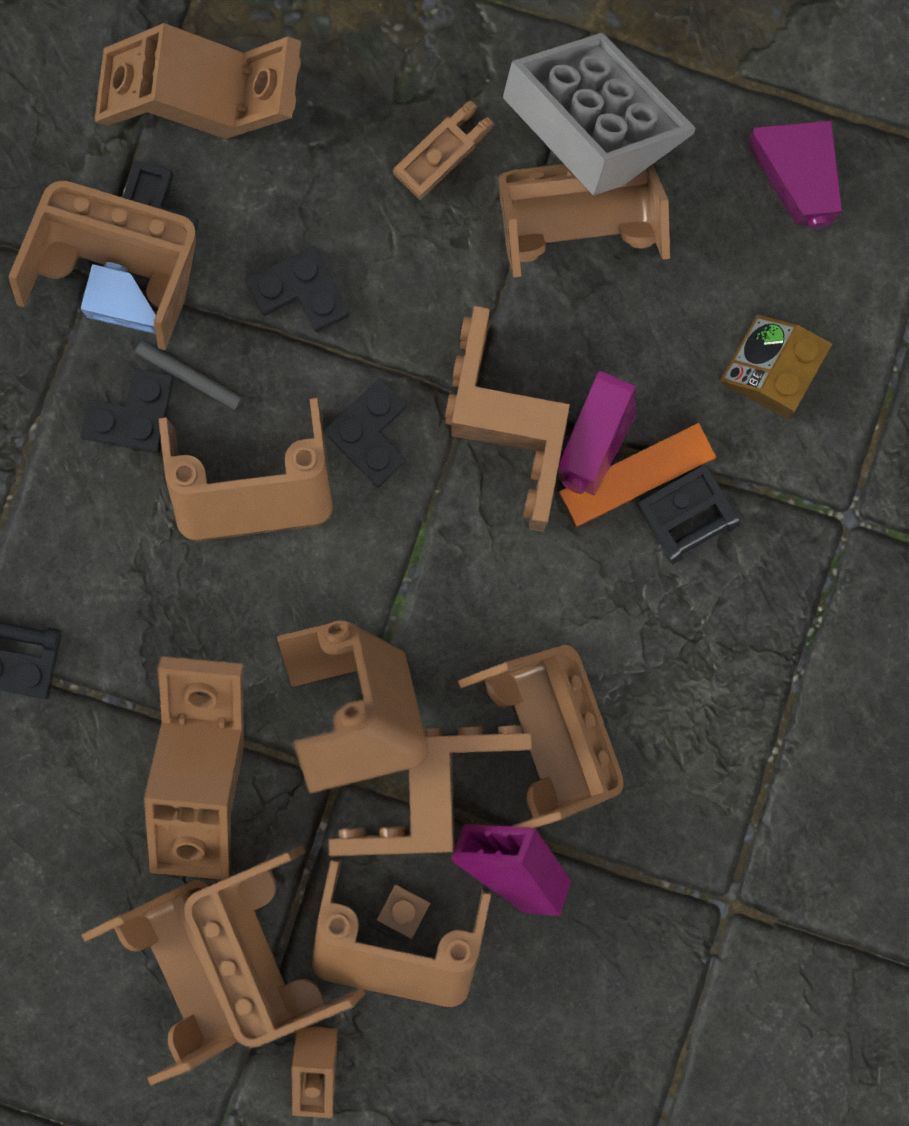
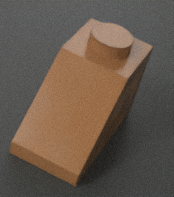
[292,1026,338,1118]

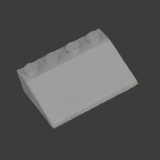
[503,32,696,196]

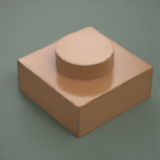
[377,884,431,939]

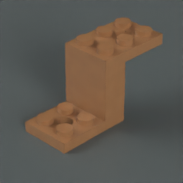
[94,23,301,139]
[445,306,570,532]
[144,656,244,880]
[329,726,532,856]

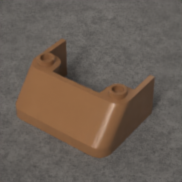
[498,164,670,278]
[8,181,196,351]
[158,398,333,541]
[277,621,428,793]
[458,645,623,828]
[184,846,365,1047]
[312,857,491,1007]
[82,880,238,1086]

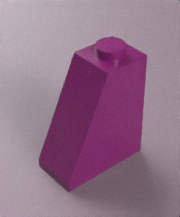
[748,121,842,229]
[558,371,636,496]
[451,824,572,916]

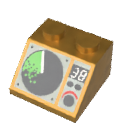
[719,315,832,420]

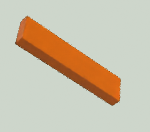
[559,423,716,528]

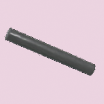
[135,340,243,411]

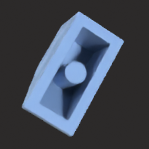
[81,262,156,334]

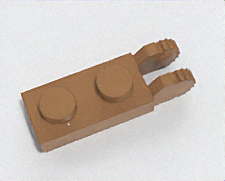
[393,101,494,200]

